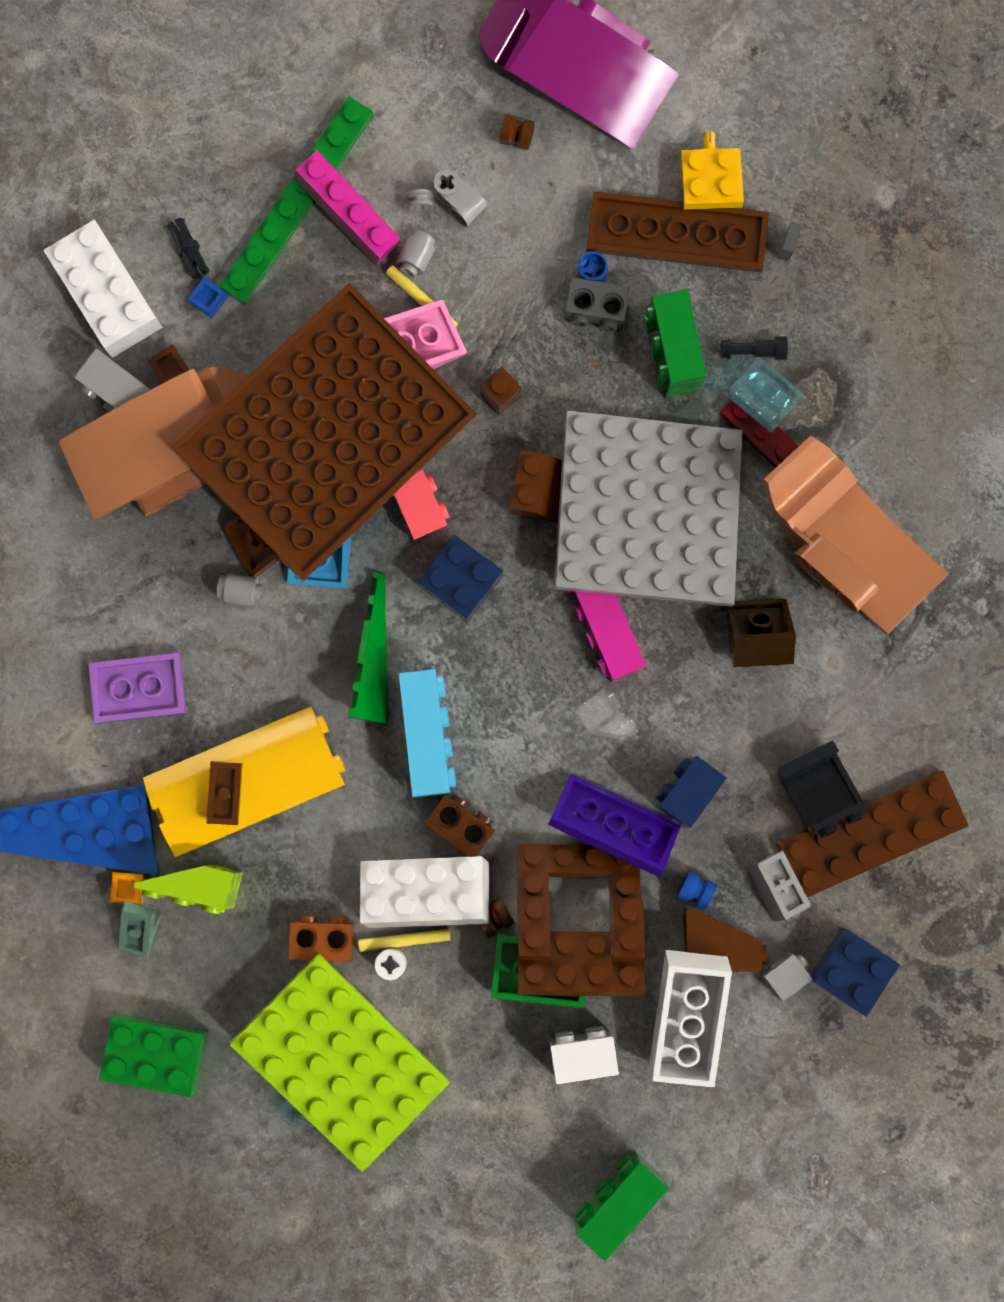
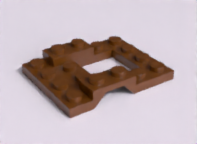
[517,844,645,997]

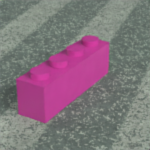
[294,150,400,266]
[566,590,646,682]

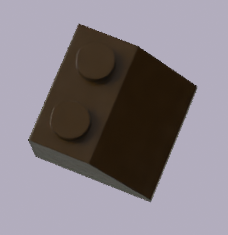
[726,599,796,667]

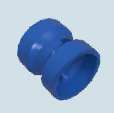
[577,252,608,282]
[676,870,717,911]

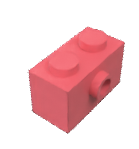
[394,470,450,540]

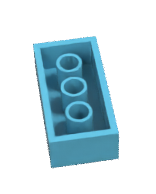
[399,669,456,798]

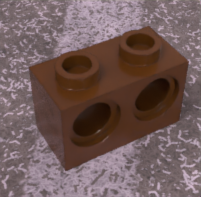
[424,793,495,857]

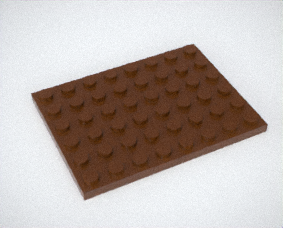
[172,283,477,582]

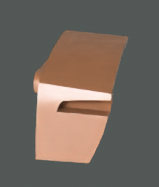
[58,367,249,521]
[764,436,949,635]

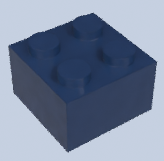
[418,535,503,623]
[655,756,727,828]
[810,928,900,1017]

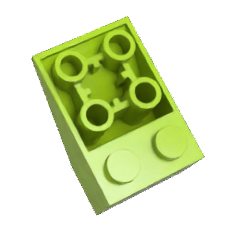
[134,865,243,914]

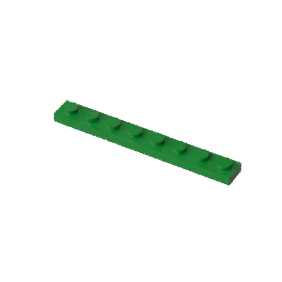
[219,96,374,305]

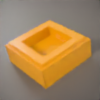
[110,872,145,904]

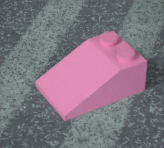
[384,300,467,369]

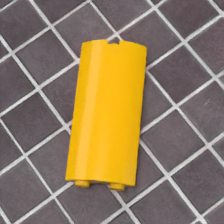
[143,706,346,857]

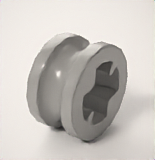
[407,189,434,213]

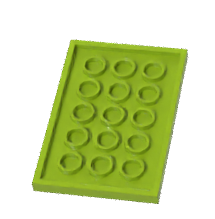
[230,953,450,1172]

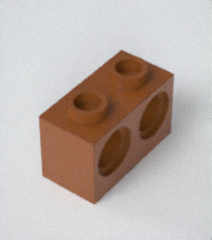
[288,915,354,962]

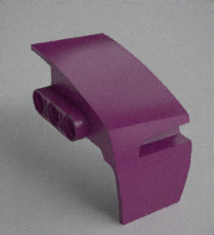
[478,0,679,149]

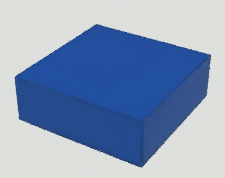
[186,276,229,319]

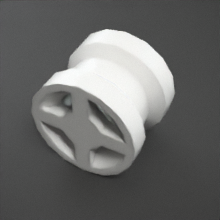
[375,948,407,980]

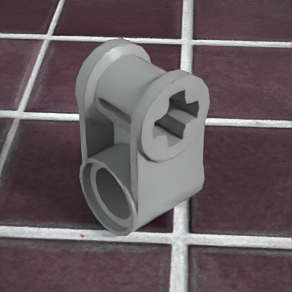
[433,169,487,227]

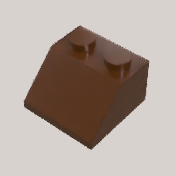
[509,450,562,524]

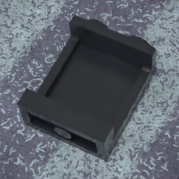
[777,741,869,838]

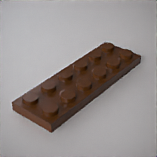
[586,191,769,273]
[776,770,969,897]

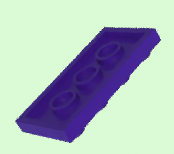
[548,774,681,878]

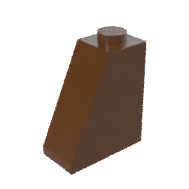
[683,908,767,972]

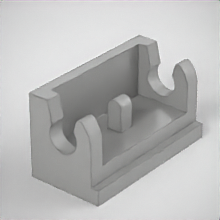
[747,851,811,922]

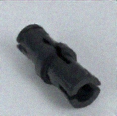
[167,218,210,279]

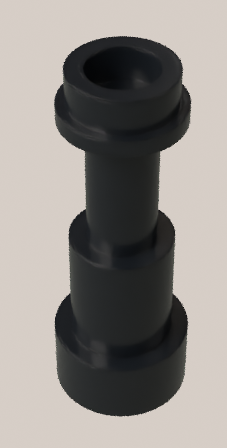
[720,336,788,360]

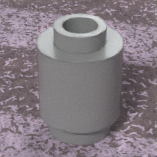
[396,230,435,277]
[217,573,263,607]

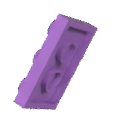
[89,653,187,724]

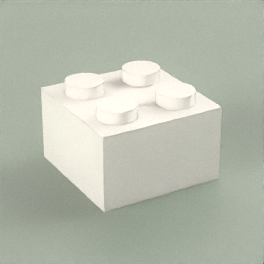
[549,1026,619,1084]

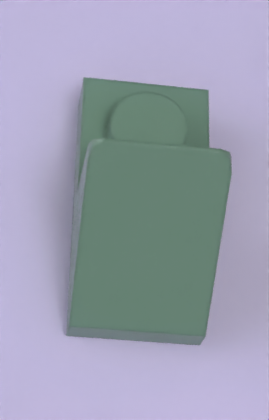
[118,901,161,958]

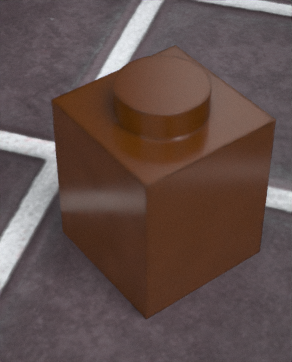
[479,366,522,416]

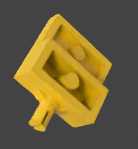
[679,131,744,210]

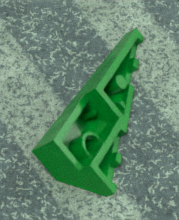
[348,572,389,725]

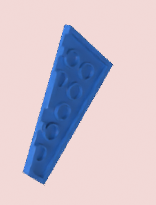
[0,785,160,876]

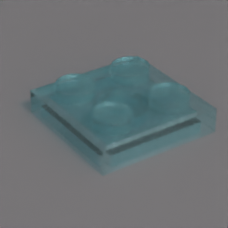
[725,357,805,433]

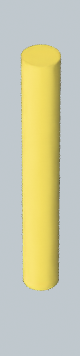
[386,265,458,327]
[358,928,451,952]

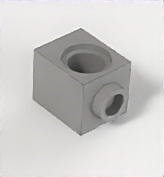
[760,952,813,1002]

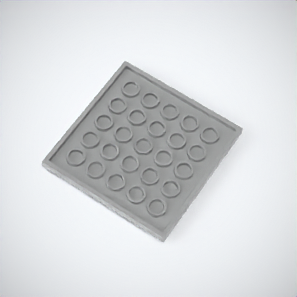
[554,410,742,607]

